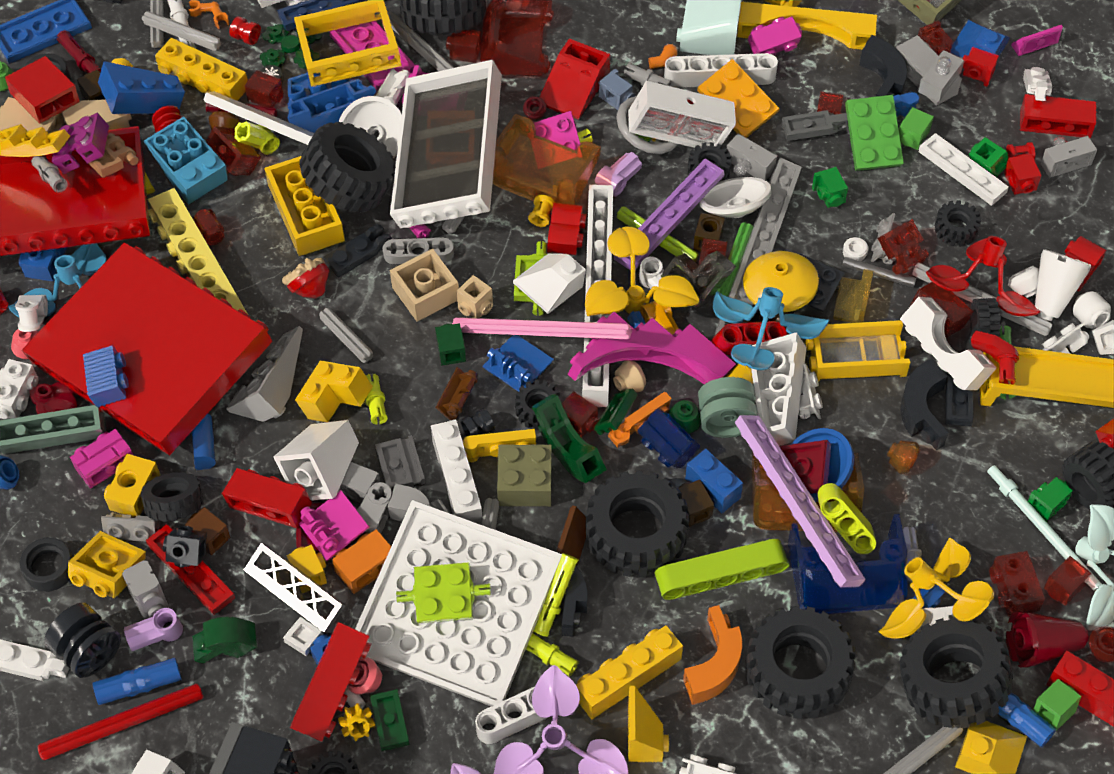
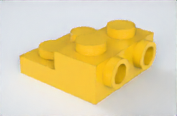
[68,531,146,599]

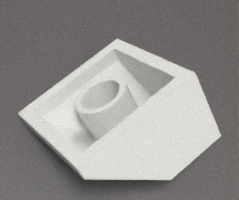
[513,253,586,314]

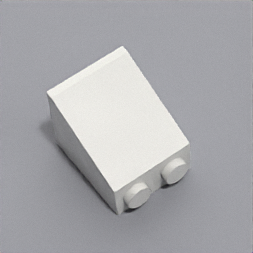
[274,420,359,500]

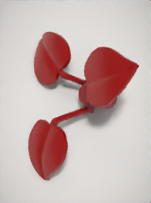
[926,236,1040,316]

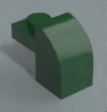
[192,617,257,664]

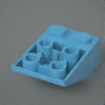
[144,116,228,205]

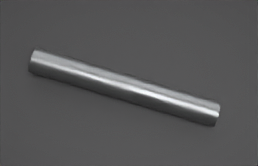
[842,257,916,287]

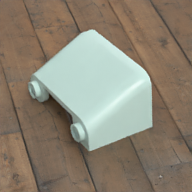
[676,0,742,55]

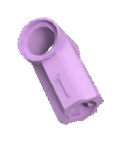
[595,152,642,197]
[124,608,183,651]

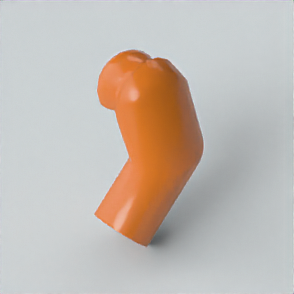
[648,44,678,69]

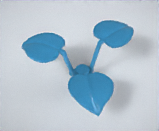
[8,243,107,318]
[713,287,828,370]

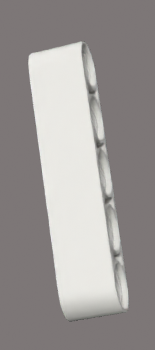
[664,53,778,88]

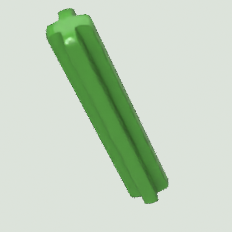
[716,222,753,297]

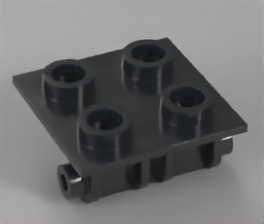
[799,254,845,312]

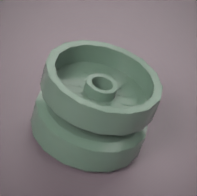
[698,377,758,438]

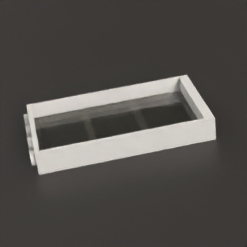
[390,60,502,228]

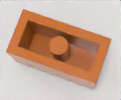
[332,529,391,594]

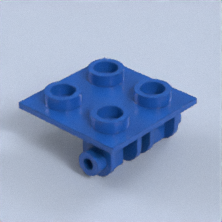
[483,335,554,392]

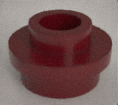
[523,97,547,120]

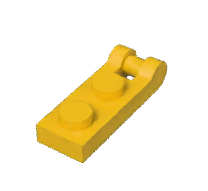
[463,429,536,462]

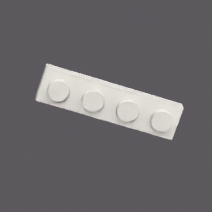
[919,133,1009,206]

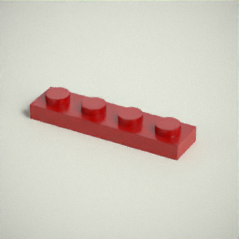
[146,524,235,615]

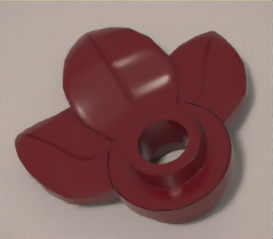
[30,382,78,414]

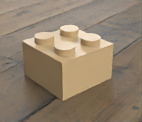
[390,249,459,322]

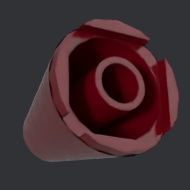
[1006,611,1089,668]

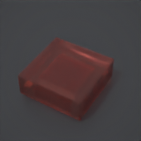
[817,92,844,115]

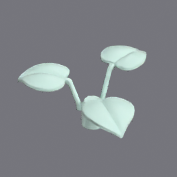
[1076,504,1114,631]

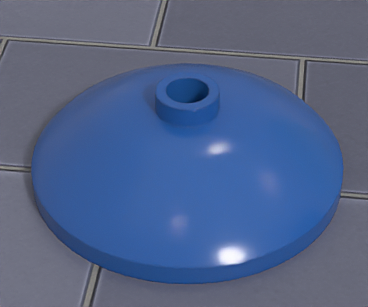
[790,428,854,502]

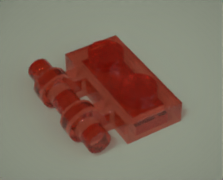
[877,219,929,275]

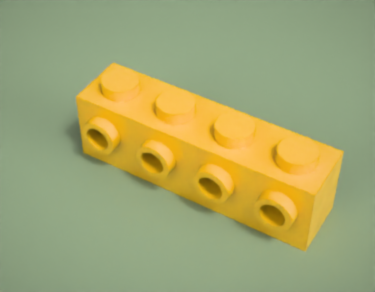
[155,38,249,101]
[576,625,683,720]

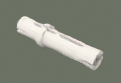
[167,0,196,49]

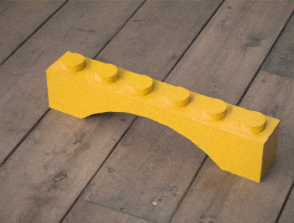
[737,2,877,50]

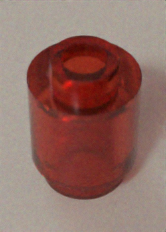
[193,209,225,245]

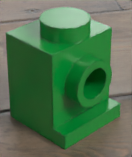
[969,137,1008,177]
[812,167,848,208]
[1028,477,1073,522]

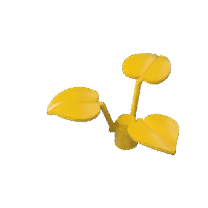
[585,227,699,316]
[878,538,994,639]

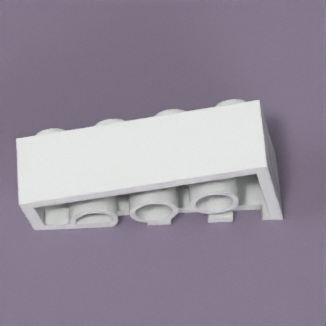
[751,332,806,446]

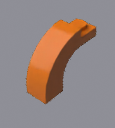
[683,605,742,705]

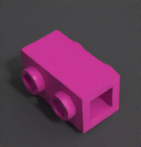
[747,16,802,56]

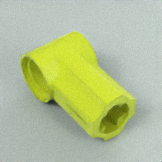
[234,121,280,155]

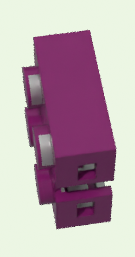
[52,112,109,174]

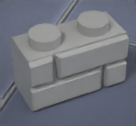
[122,560,169,620]

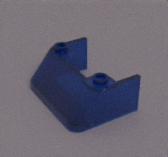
[788,514,908,614]

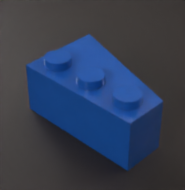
[98,61,185,114]

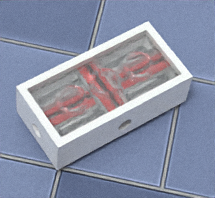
[628,81,736,148]

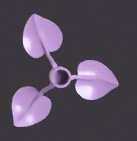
[494,665,628,774]

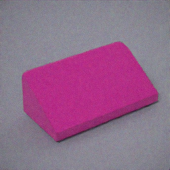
[1011,25,1063,56]

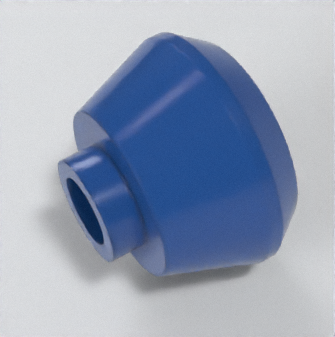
[0,455,19,489]

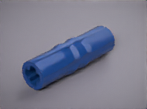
[93,658,182,705]
[998,693,1056,748]

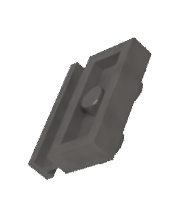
[375,435,425,492]

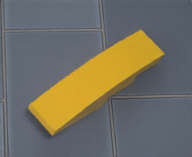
[0,124,70,157]

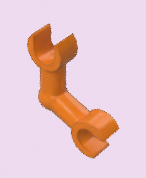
[188,0,230,29]

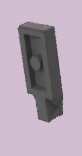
[782,110,848,141]

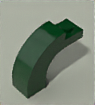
[532,394,607,483]

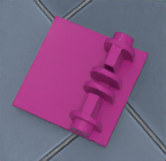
[526,111,584,170]
[299,490,369,561]

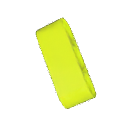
[818,483,876,554]

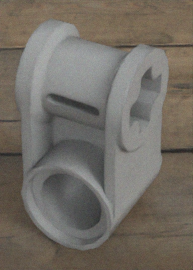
[357,482,392,534]

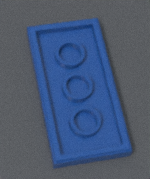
[0,0,92,64]

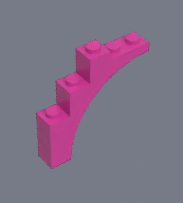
[568,312,736,385]

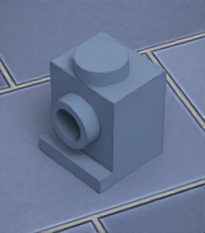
[599,69,635,110]

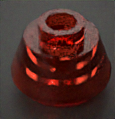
[1089,626,1114,663]

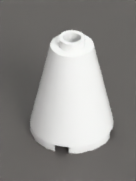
[1035,249,1091,321]

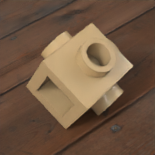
[457,275,493,318]

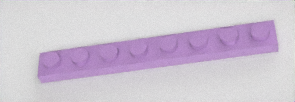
[735,415,866,588]

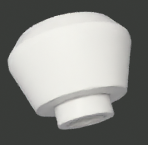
[1008,266,1039,298]

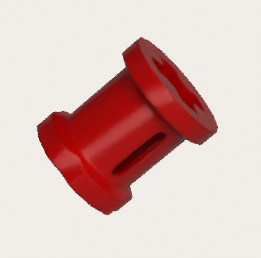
[1006,142,1035,160]

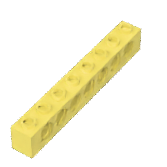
[148,188,248,314]

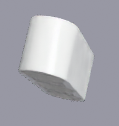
[476,687,547,744]

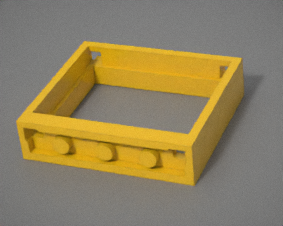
[294,0,402,87]

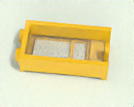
[806,321,910,381]

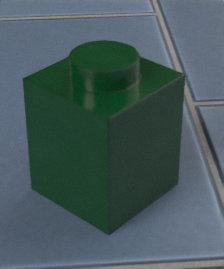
[435,323,466,366]

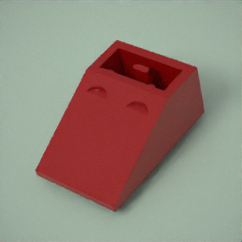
[539,38,610,120]

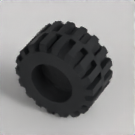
[1062,441,1114,510]

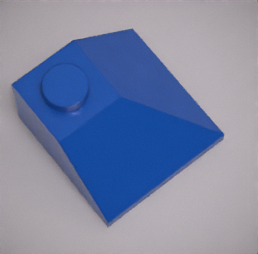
[949,20,1010,58]

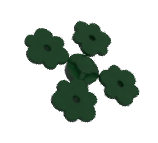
[260,24,322,69]

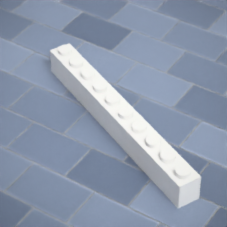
[582,185,613,407]

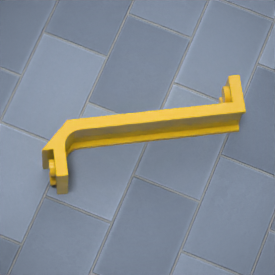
[979,346,1114,408]

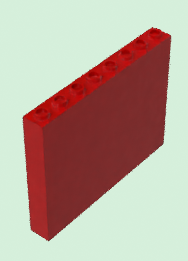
[0,126,150,256]
[22,243,273,456]

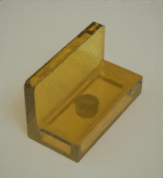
[833,269,873,323]

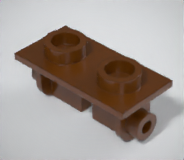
[435,367,478,421]

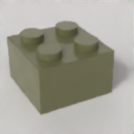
[497,445,552,506]

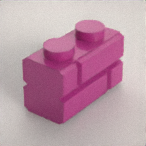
[70,429,133,489]

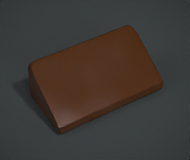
[557,505,586,566]

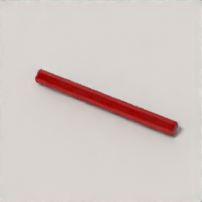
[37,684,203,760]

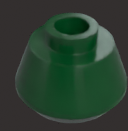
[667,400,701,434]

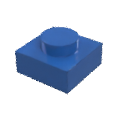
[912,584,946,609]

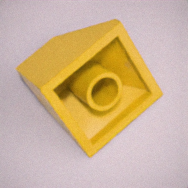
[628,686,669,762]
[955,721,1027,774]

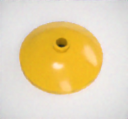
[743,251,819,312]

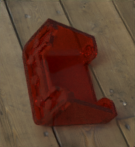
[480,0,554,77]

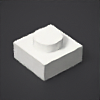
[283,617,323,656]

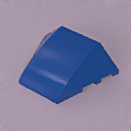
[288,72,376,133]

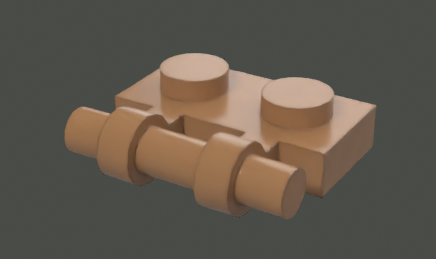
[85,133,138,177]

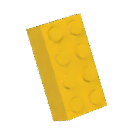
[265,156,345,256]

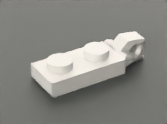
[1023,67,1052,101]
[0,640,69,681]

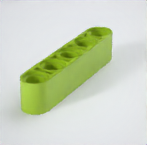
[655,539,789,600]

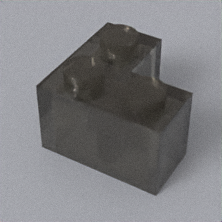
[661,251,736,308]

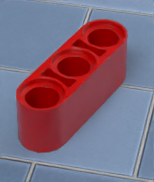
[711,321,787,355]

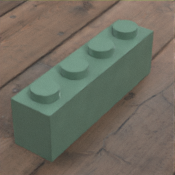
[0,405,107,454]

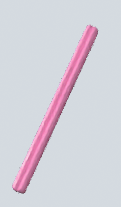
[452,318,632,339]

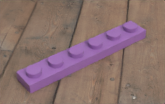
[614,159,724,271]

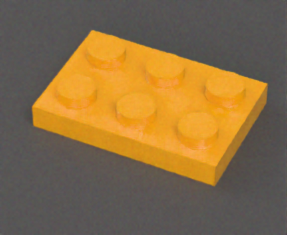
[697,59,779,138]

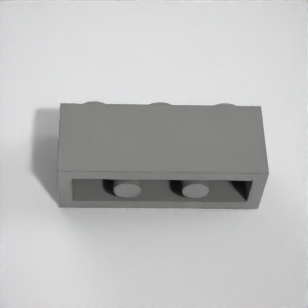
[896,35,962,106]

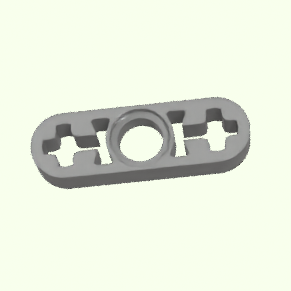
[383,238,454,264]

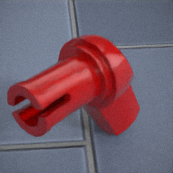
[971,330,1019,385]

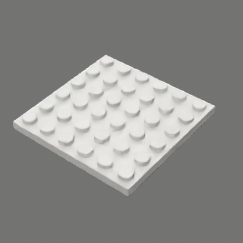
[355,500,562,707]

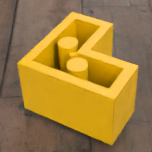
[295,361,373,422]

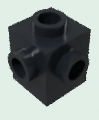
[163,526,207,567]

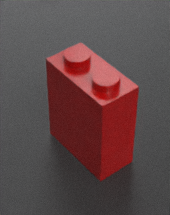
[5,56,80,124]

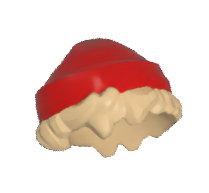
[282,258,330,299]

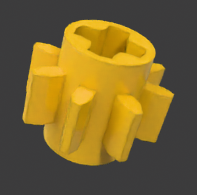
[338,703,375,741]

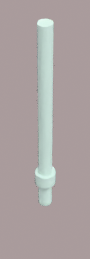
[987,465,1102,592]

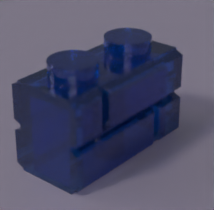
[637,409,700,469]

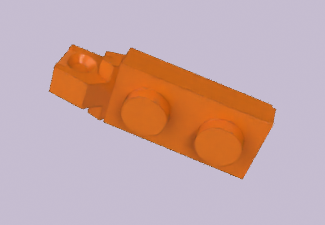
[608,392,672,448]

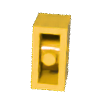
[104,454,160,518]

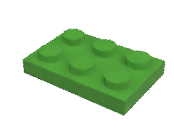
[845,95,904,171]

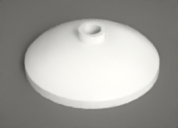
[339,96,402,158]
[699,177,771,218]

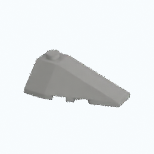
[227,326,303,422]

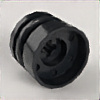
[44,603,121,678]

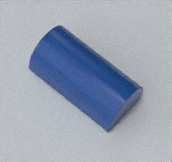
[192,414,216,471]

